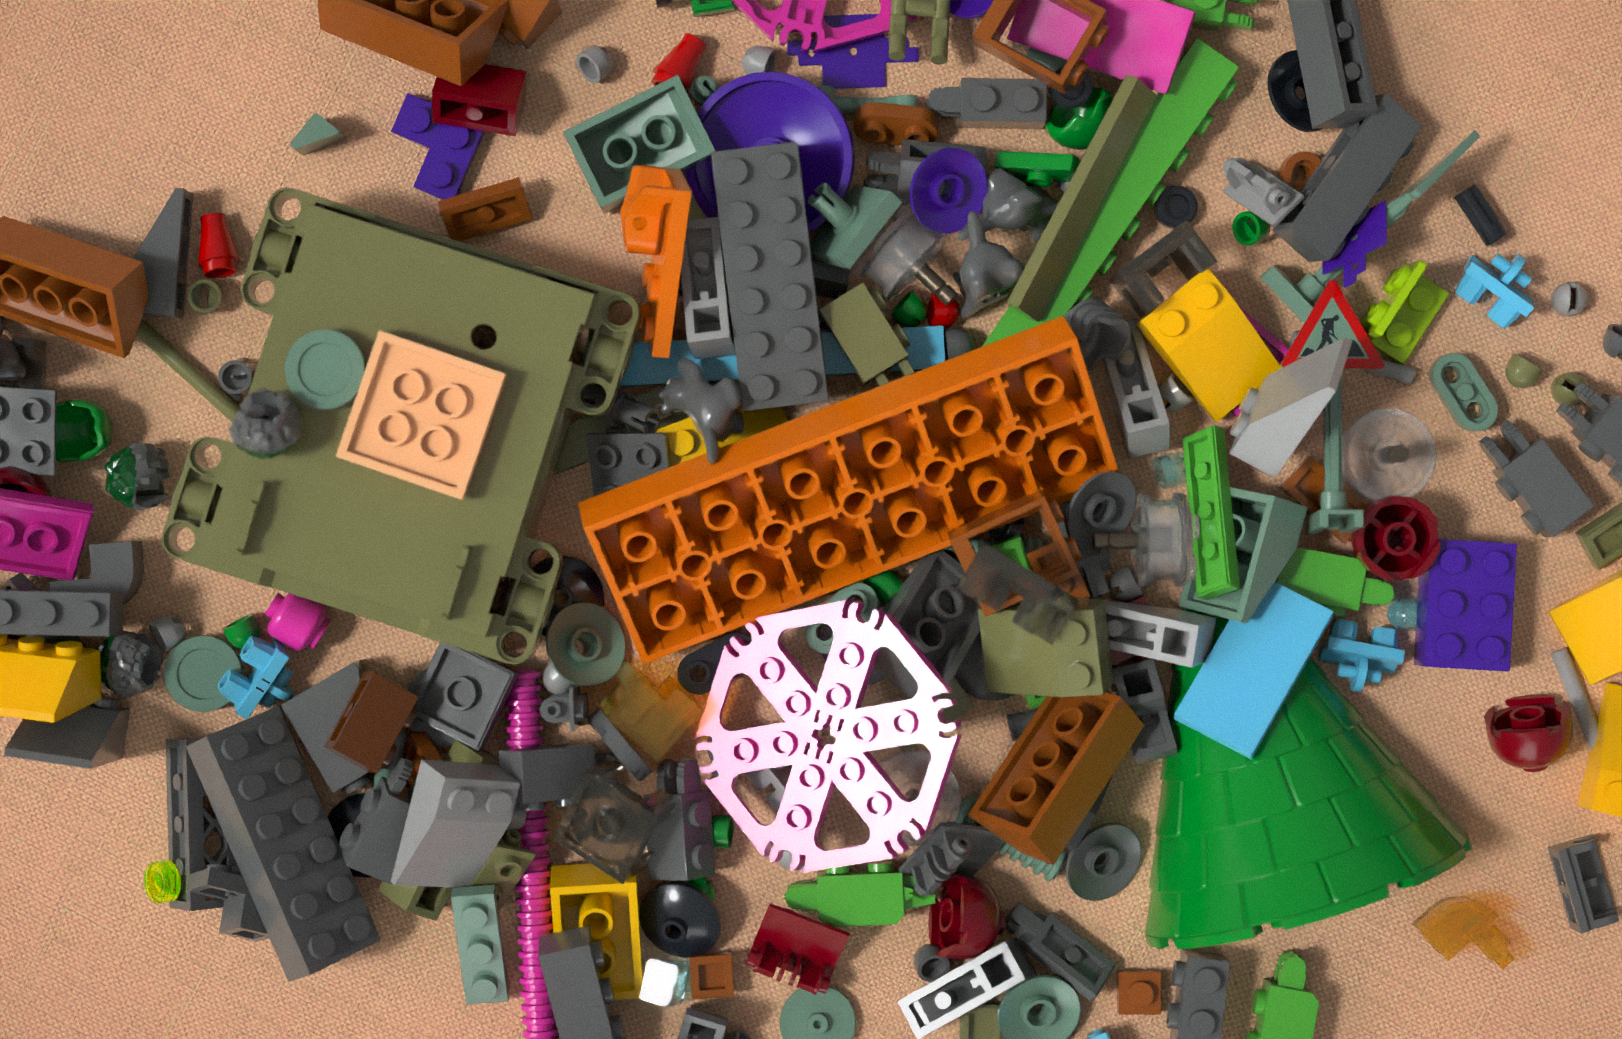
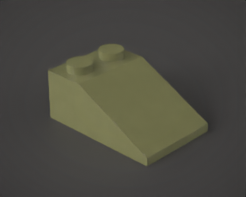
[978,599,1114,697]

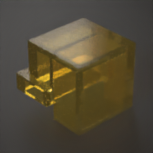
[600,659,704,762]

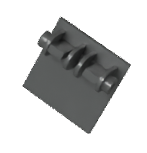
[0,384,57,476]
[586,426,670,496]
[899,822,1005,896]

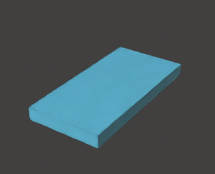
[1174,582,1334,759]

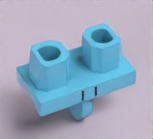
[1455,253,1534,329]
[1318,619,1405,692]
[218,636,295,719]

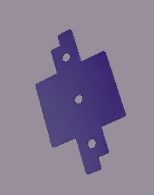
[787,14,919,89]
[1322,201,1387,288]

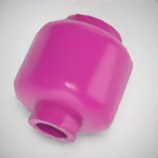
[265,593,331,651]

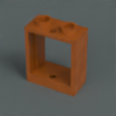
[973,0,1111,94]
[948,489,1083,617]

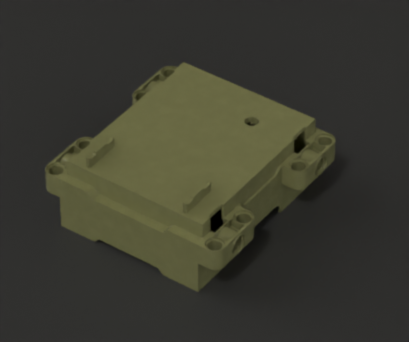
[162,187,641,664]

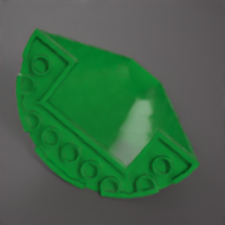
[1144,608,1472,949]

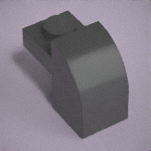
[49,541,144,605]
[1112,659,1178,765]
[187,864,269,942]

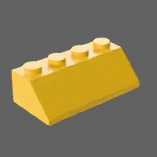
[0,634,102,723]

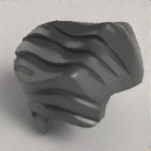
[1064,296,1131,371]

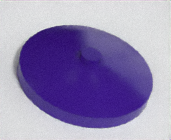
[685,72,855,234]

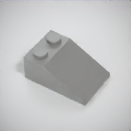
[1229,337,1352,478]
[391,759,520,887]

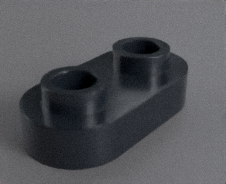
[677,632,752,694]

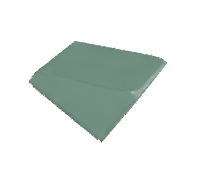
[290,113,347,155]

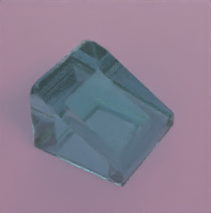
[639,958,690,1007]

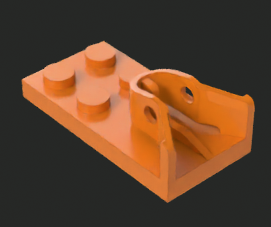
[620,165,692,358]

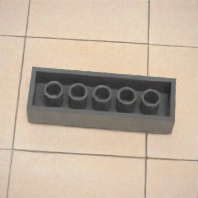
[711,142,829,411]
[186,706,381,982]

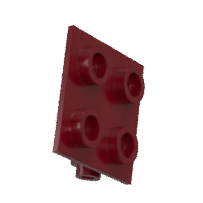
[746,903,850,995]

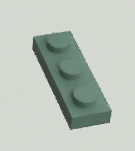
[451,885,509,1005]

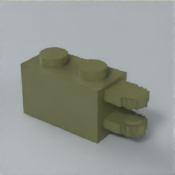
[819,283,915,386]

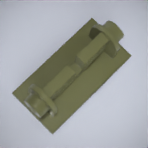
[471,829,536,910]

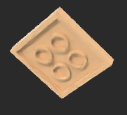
[336,330,507,500]

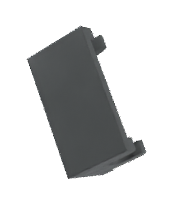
[1547,834,1619,934]

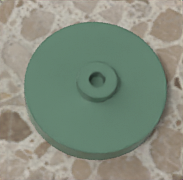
[285,329,366,410]
[164,635,242,712]
[780,985,856,1039]

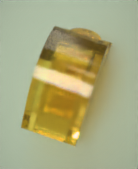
[1412,896,1515,970]

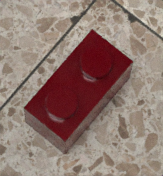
[432,64,527,137]

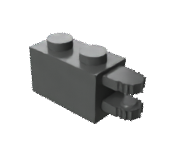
[925,78,1047,129]
[863,139,987,208]
[1556,382,1622,486]
[1479,420,1594,537]
[499,743,615,811]
[340,758,416,884]
[643,758,716,881]

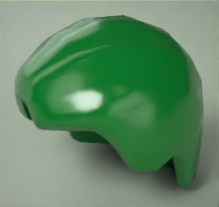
[1044,87,1112,150]
[56,398,113,462]

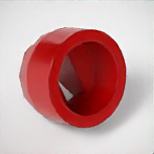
[928,293,960,328]

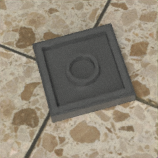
[414,642,519,751]

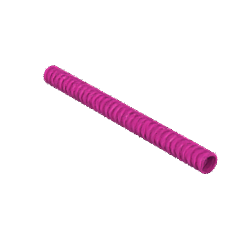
[505,669,559,1039]

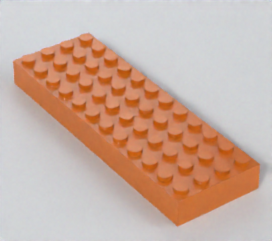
[578,316,1119,664]

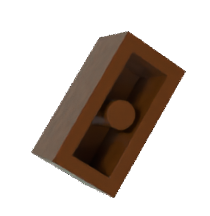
[323,672,418,773]

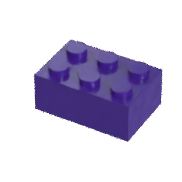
[1413,539,1517,672]

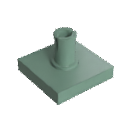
[807,183,902,269]

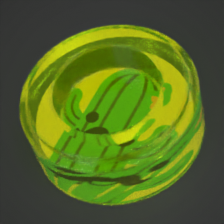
[144,860,181,904]

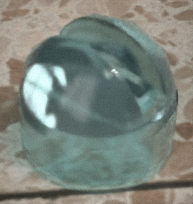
[1153,453,1186,489]
[1387,597,1417,631]

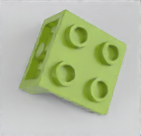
[1360,259,1449,364]

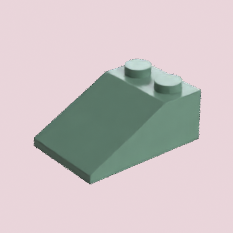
[563,75,716,214]
[1178,487,1308,624]

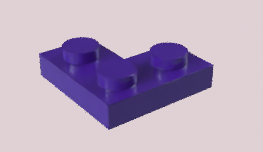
[391,93,486,200]

